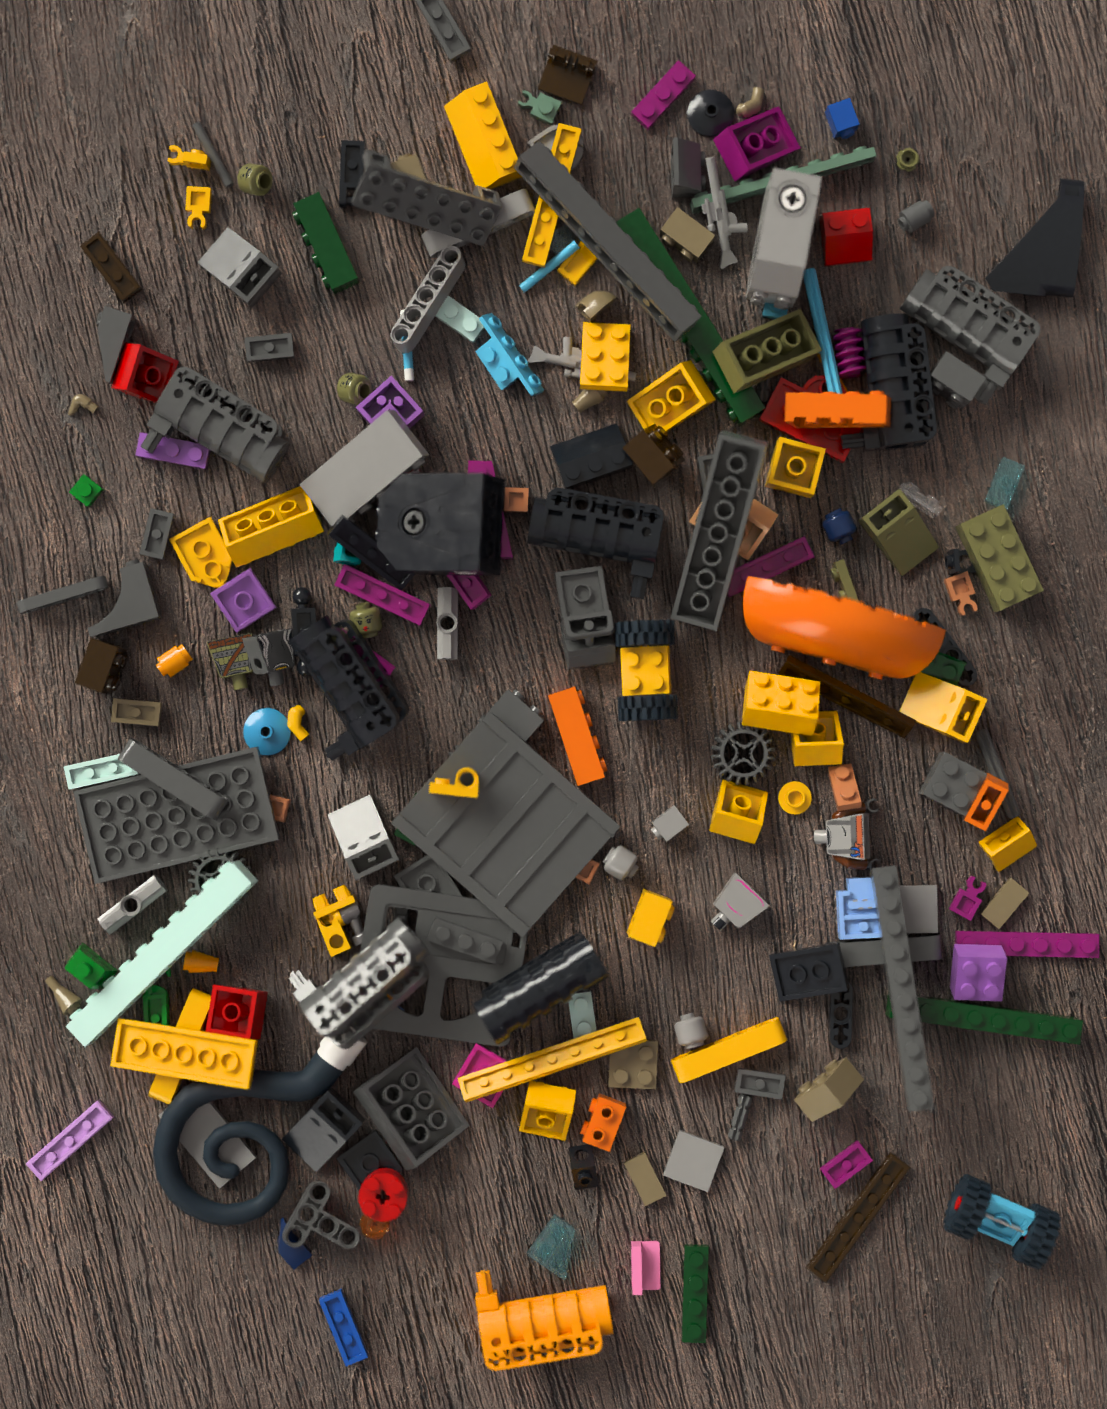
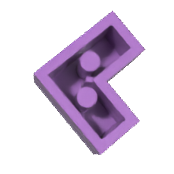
[356,376,425,429]

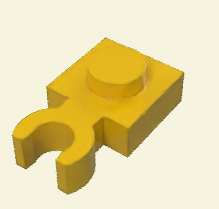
[185,186,212,229]

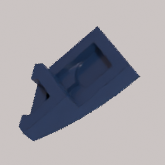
[277,1217,312,1270]

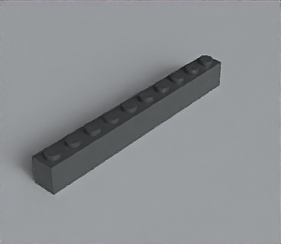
[514,141,702,342]
[870,865,934,1112]

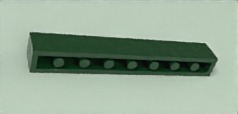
[885,991,1083,1045]

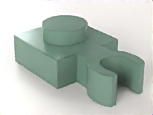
[518,90,561,126]

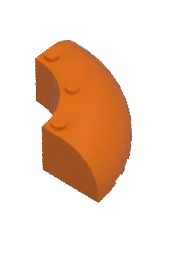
[743,576,946,680]

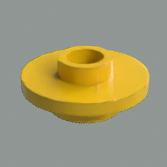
[778,781,812,815]

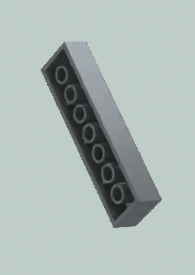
[671,430,769,631]

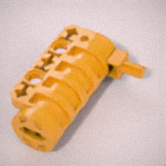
[475,1270,614,1371]

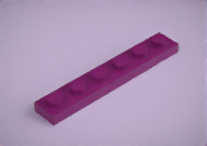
[955,930,1099,958]

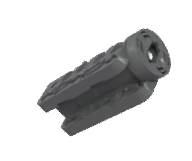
[899,266,1040,405]
[140,367,289,483]
[289,917,430,1049]

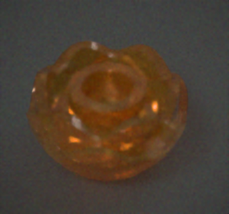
[359,1214,390,1239]

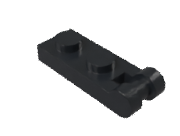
[339,140,366,209]

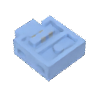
[836,877,880,940]

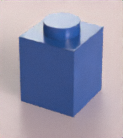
[825,98,860,139]

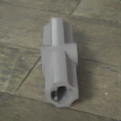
[436,587,459,660]
[98,874,168,935]

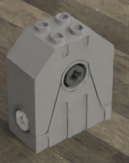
[745,168,822,310]

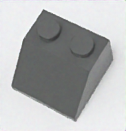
[670,137,706,198]

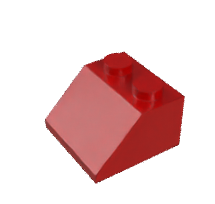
[819,207,873,266]
[111,343,179,403]
[205,984,268,1040]

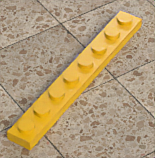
[458,1017,647,1103]

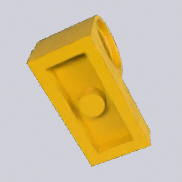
[429,767,479,798]

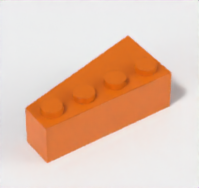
[785,391,891,428]

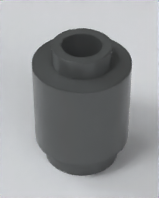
[898,200,935,233]

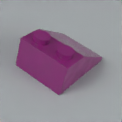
[713,106,801,182]

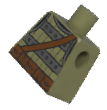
[207,633,255,691]

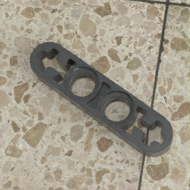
[17,576,109,614]

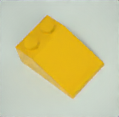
[627,360,716,432]

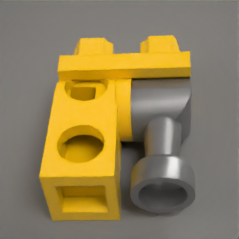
[312,884,364,957]

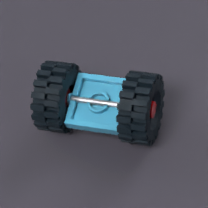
[943,1174,1061,1270]

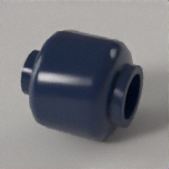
[822,508,857,545]

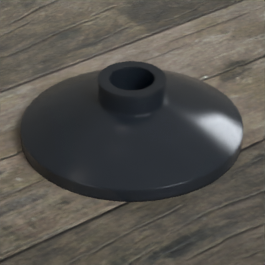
[687,90,734,137]

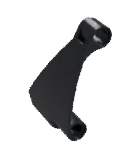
[985,178,1084,298]

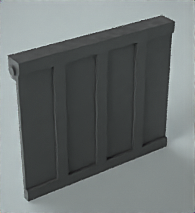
[391,711,620,938]

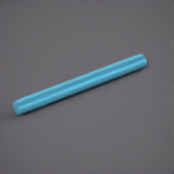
[803,268,843,394]

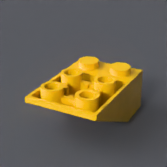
[899,672,987,743]

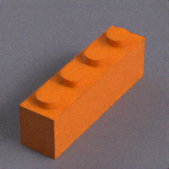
[548,687,608,786]

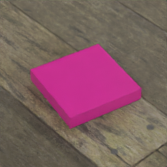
[452,1043,508,1108]

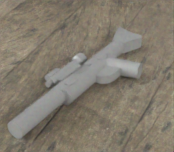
[701,157,748,269]
[528,337,637,382]

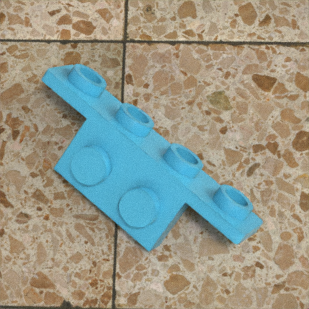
[475,313,544,396]

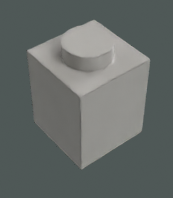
[651,805,689,842]

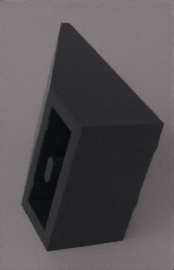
[281,1087,365,1172]

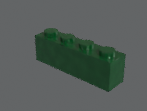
[292,192,360,294]

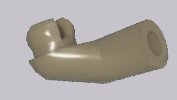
[736,87,765,118]

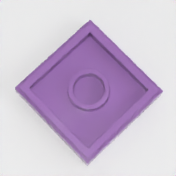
[210,567,277,633]

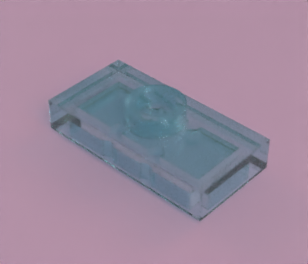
[984,457,1025,510]

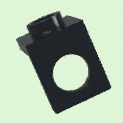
[945,548,976,575]
[568,1144,598,1190]

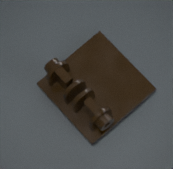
[538,45,598,105]

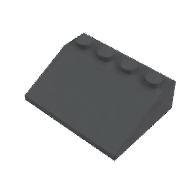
[353,1047,470,1170]

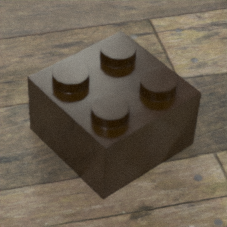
[623,424,685,485]
[74,638,128,694]

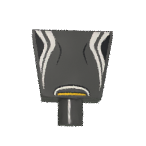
[242,628,295,686]

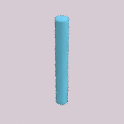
[519,241,580,293]

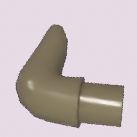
[68,394,99,416]

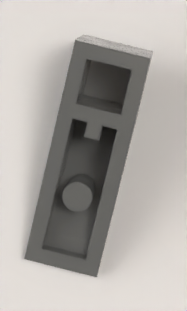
[96,306,137,385]

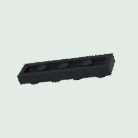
[327,514,415,590]

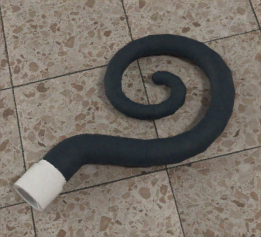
[153,1026,367,1226]

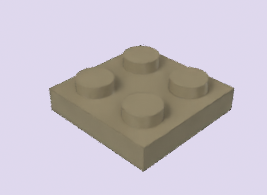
[608,1040,658,1089]

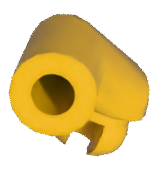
[287,705,309,742]

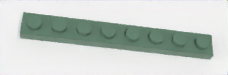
[690,146,876,214]

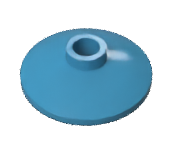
[243,708,291,755]

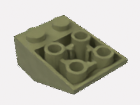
[858,488,939,576]

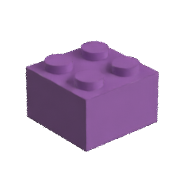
[950,944,1007,1001]

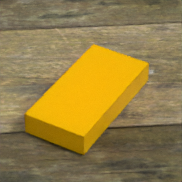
[557,241,598,286]

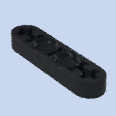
[912,608,978,686]

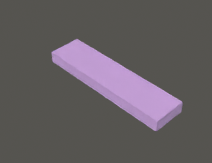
[26,1099,114,1181]

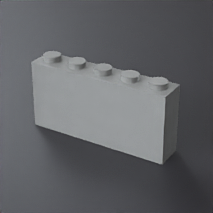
[299,410,429,527]

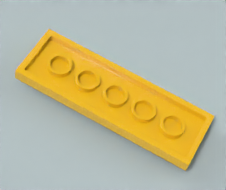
[111,1018,258,1089]

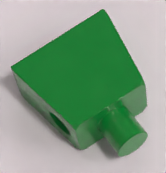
[65,943,118,990]

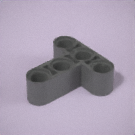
[282,1181,360,1249]

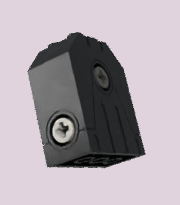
[375,473,505,576]

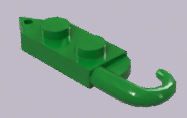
[143,968,171,1026]

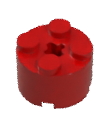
[358,1168,409,1222]

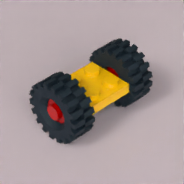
[614,620,678,721]

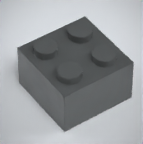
[924,351,986,410]
[918,752,987,816]

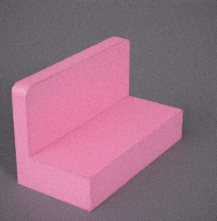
[631,1241,661,1295]

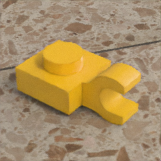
[167,145,211,170]

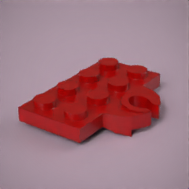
[759,375,861,463]

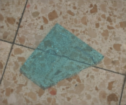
[527,1214,575,1280]

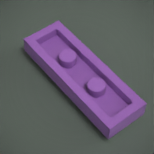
[136,432,210,470]

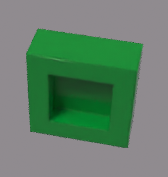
[69,474,104,508]

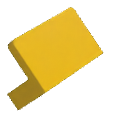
[978,817,1037,872]

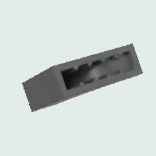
[87,560,163,638]

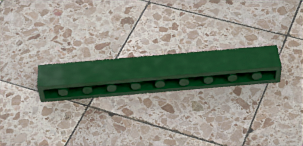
[617,208,765,427]

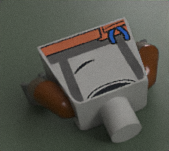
[814,798,881,870]

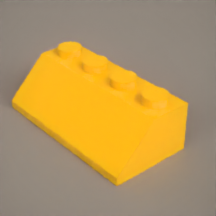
[444,81,522,190]
[218,486,324,568]

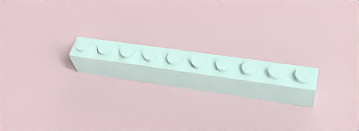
[66,860,258,1047]

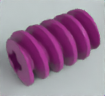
[833,327,866,379]

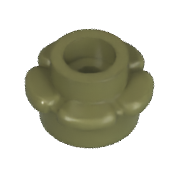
[896,148,919,171]

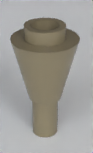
[45,975,83,1016]

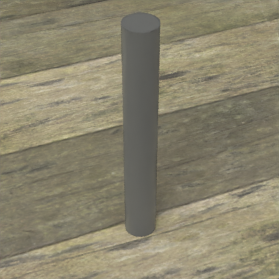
[192,122,234,188]

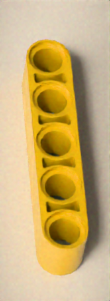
[148,988,211,1105]
[671,1017,788,1083]

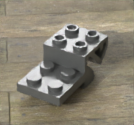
[554,566,616,670]

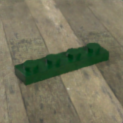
[681,1244,709,1343]

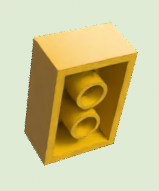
[742,671,820,736]

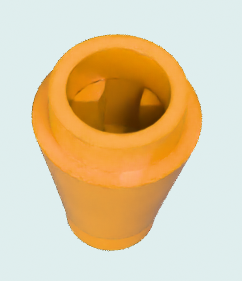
[183,949,219,973]

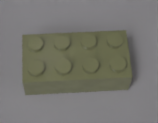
[712,309,822,394]
[955,504,1044,612]

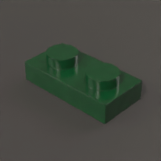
[921,652,967,686]

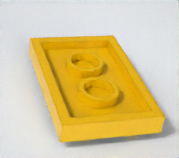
[580,322,630,392]

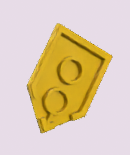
[169,517,232,588]

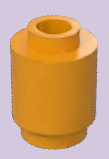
[156,644,193,678]

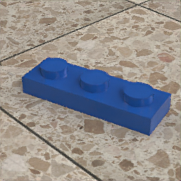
[319,1288,369,1366]

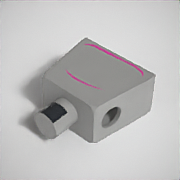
[711,873,769,931]

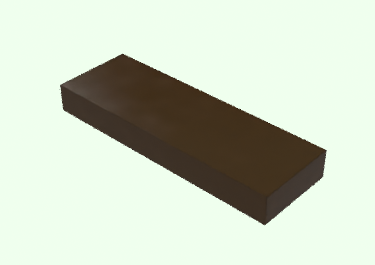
[80,232,143,303]

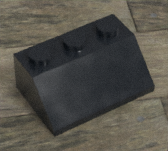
[550,423,633,490]

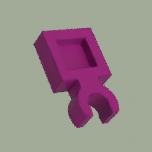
[948,876,986,921]

